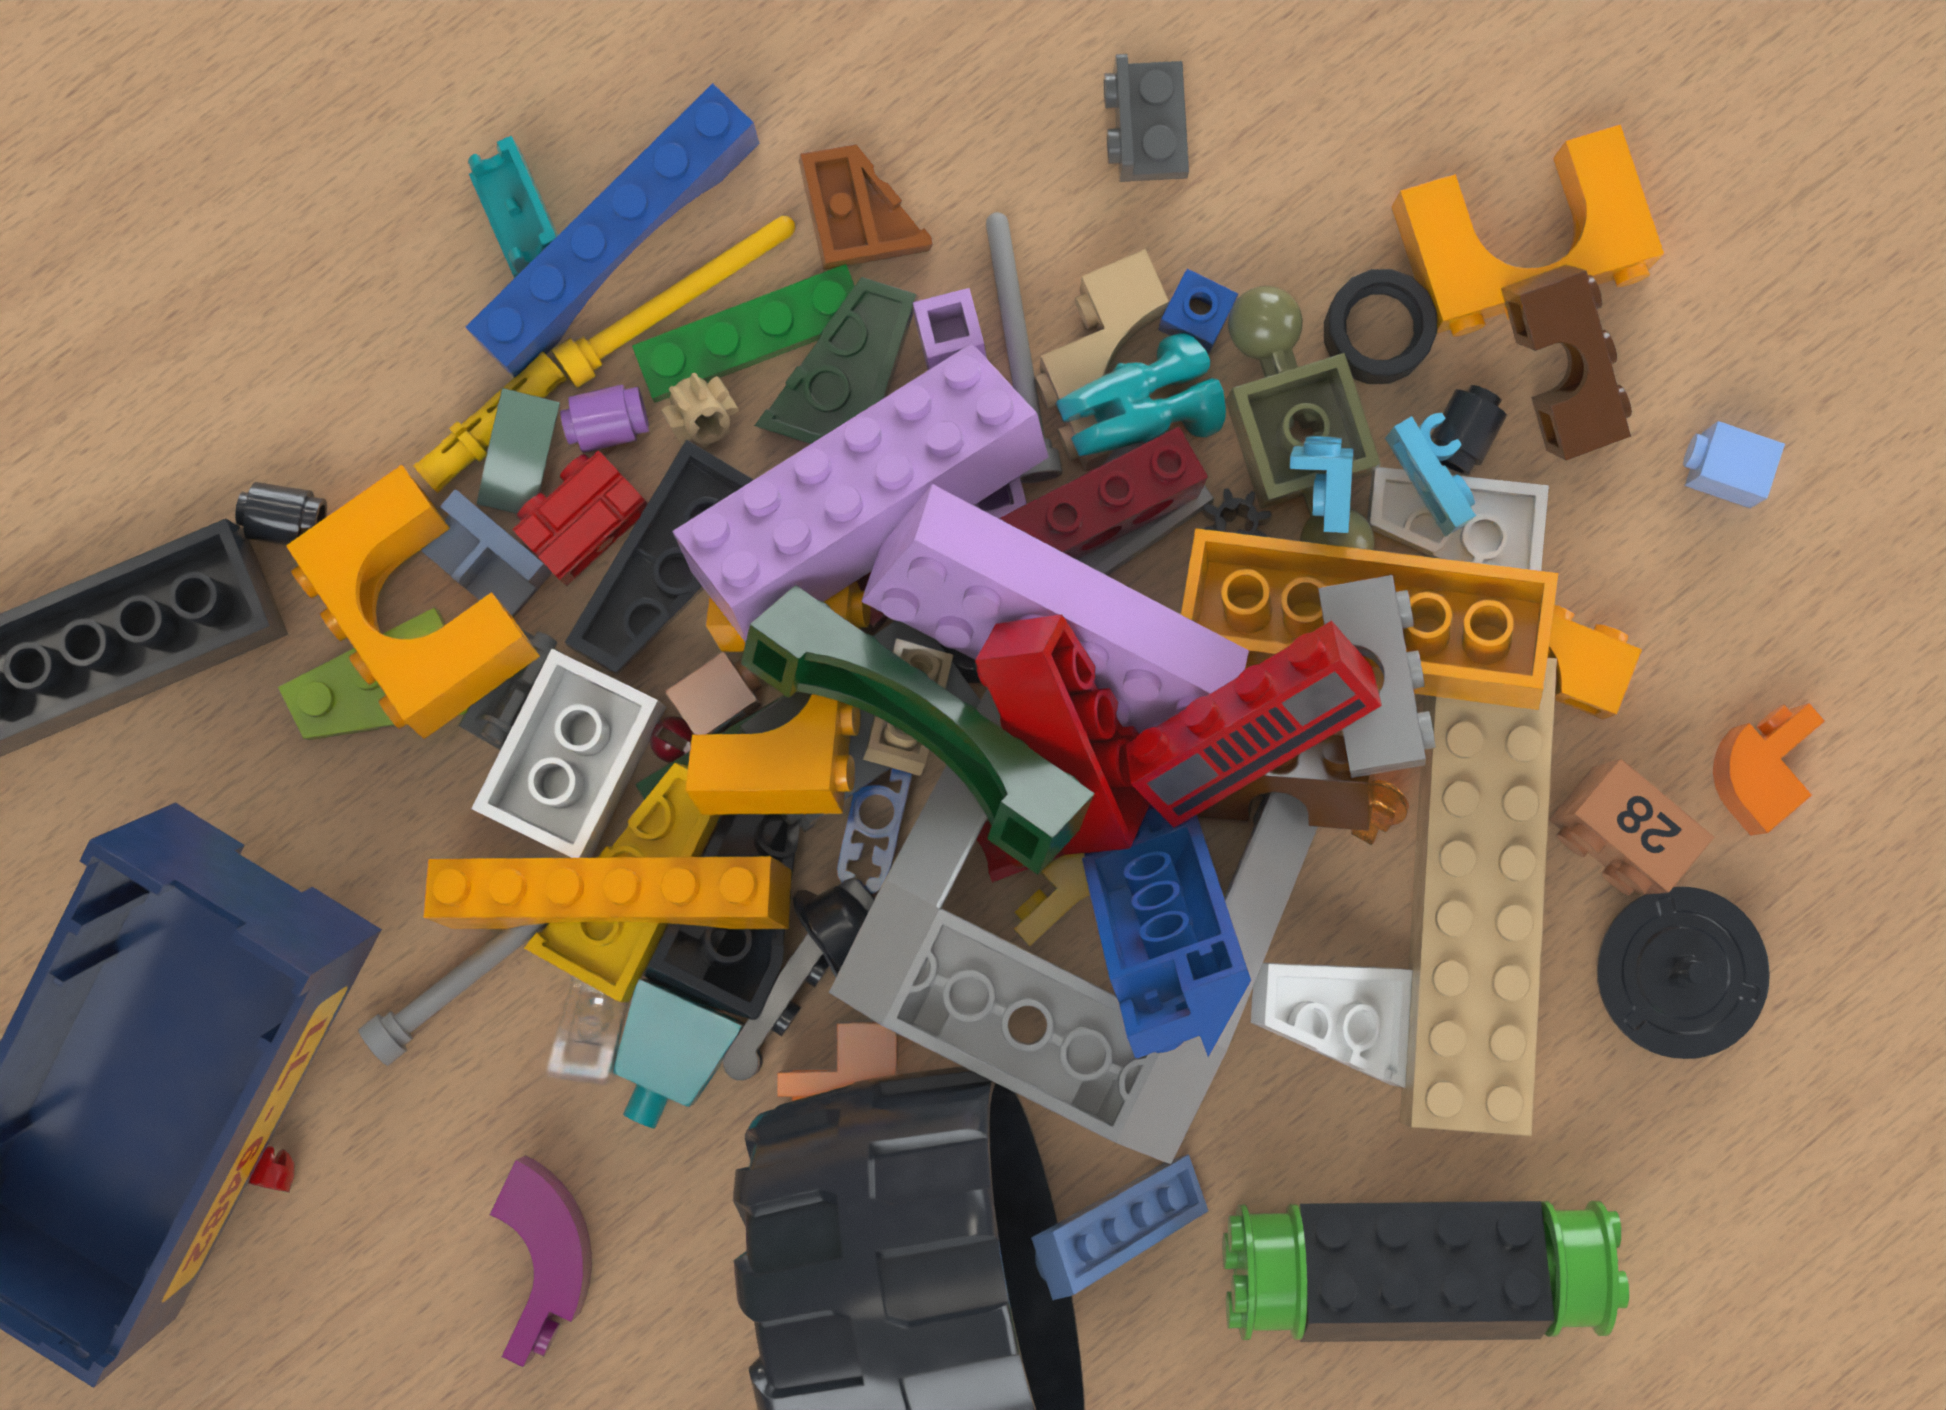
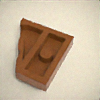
[799,144,933,270]

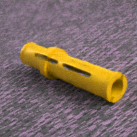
[413,352,567,494]

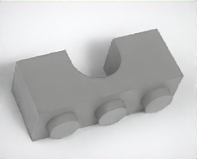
[1318,575,1436,778]

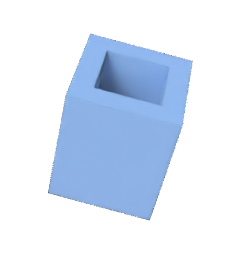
[1683,421,1785,508]

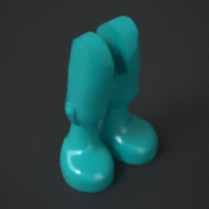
[1056,333,1226,457]

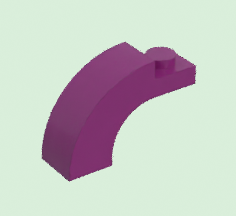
[489,1155,592,1367]

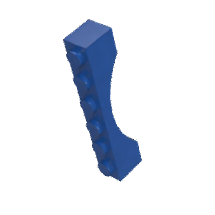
[466,83,760,378]

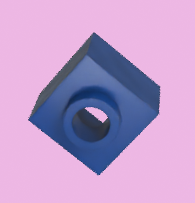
[1158,269,1238,355]

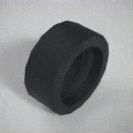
[1324,269,1437,384]

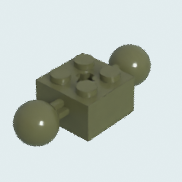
[1225,286,1381,550]

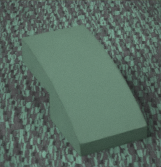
[477,388,560,514]

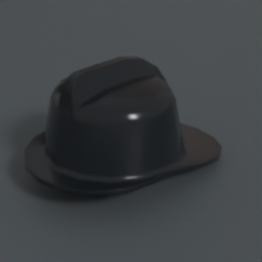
[793,877,875,977]

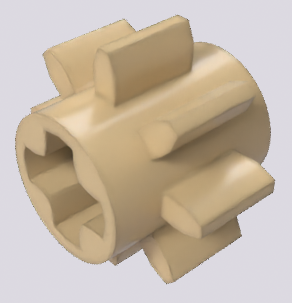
[661,373,739,448]

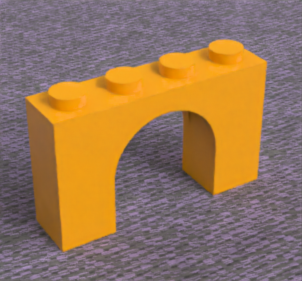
[1392,124,1664,337]
[286,464,540,739]
[685,581,871,815]

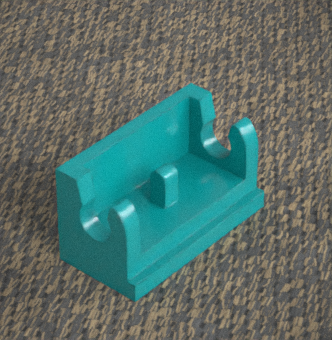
[468,135,558,278]

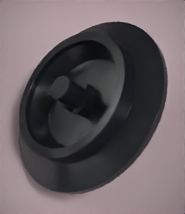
[1597,887,1770,1059]

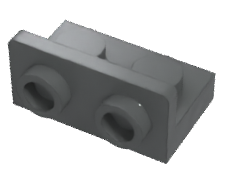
[1104,54,1189,182]

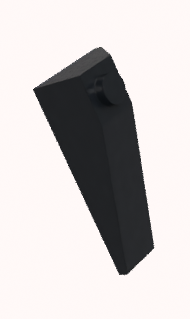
[642,814,800,1020]

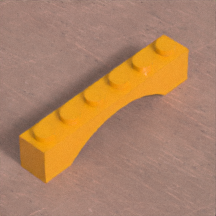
[423,856,791,929]

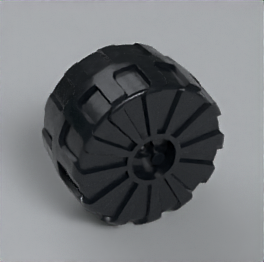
[733,1066,1086,1410]

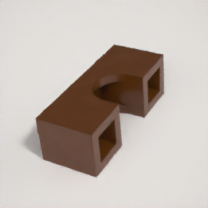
[1501,265,1632,461]
[1197,735,1375,831]

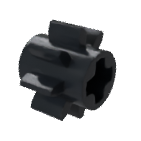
[1203,488,1272,537]

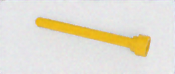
[551,216,796,389]

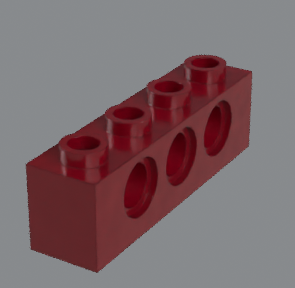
[998,427,1208,560]

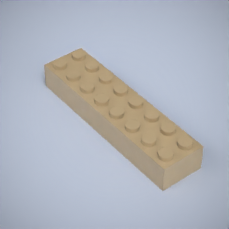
[1400,658,1557,1136]

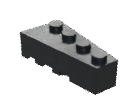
[565,440,753,676]

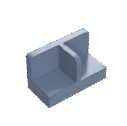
[422,489,552,618]

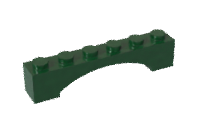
[741,585,1095,875]

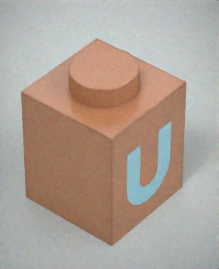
[665,652,762,735]

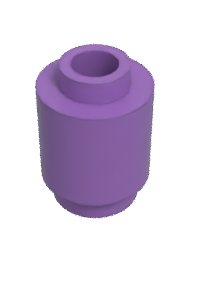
[560,384,650,453]

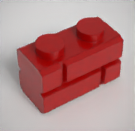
[512,450,648,586]

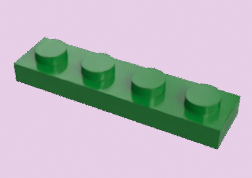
[632,264,855,403]

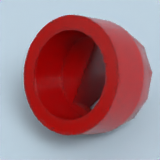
[248,1146,295,1193]

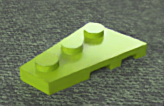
[278,608,468,740]

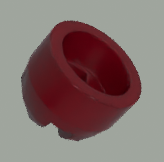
[650,716,694,763]

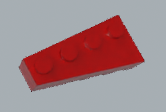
[975,614,1150,855]

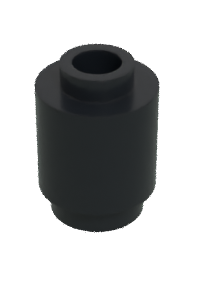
[1430,385,1507,475]
[235,482,327,545]

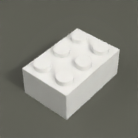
[471,649,666,858]

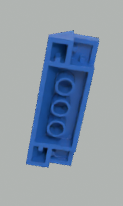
[1082,804,1251,1058]

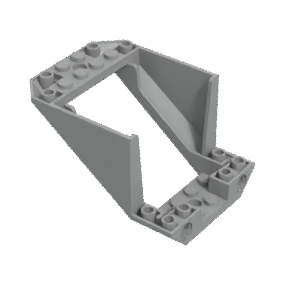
[829,688,1318,1164]

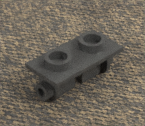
[458,629,565,750]

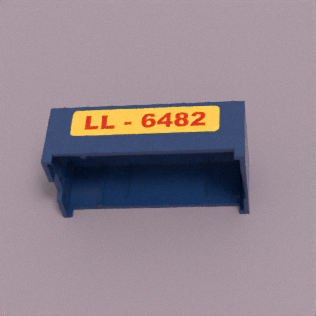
[0,802,382,1388]

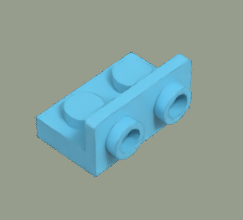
[1290,436,1353,533]

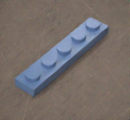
[1031,1155,1208,1300]

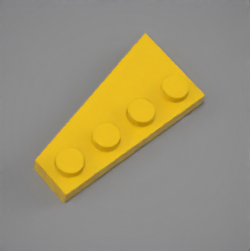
[524,763,721,1003]

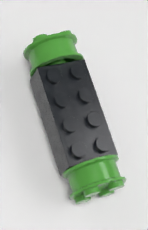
[1222,1201,1629,1342]

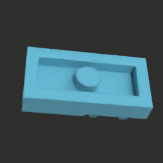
[1385,413,1476,537]

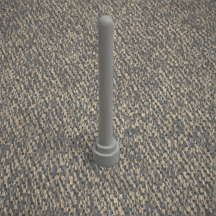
[986,212,1062,483]
[358,923,549,1066]

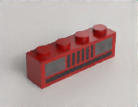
[1126,620,1382,827]

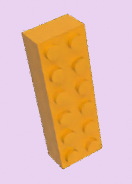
[1181,528,1559,710]

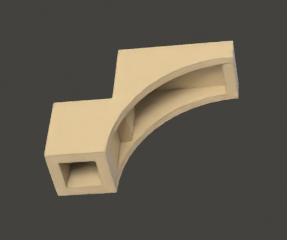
[1034,249,1169,472]

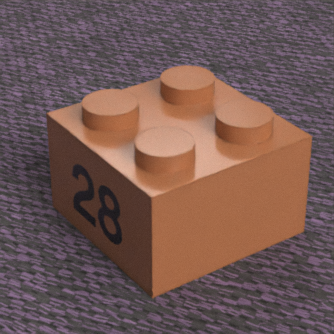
[1549,758,1715,896]

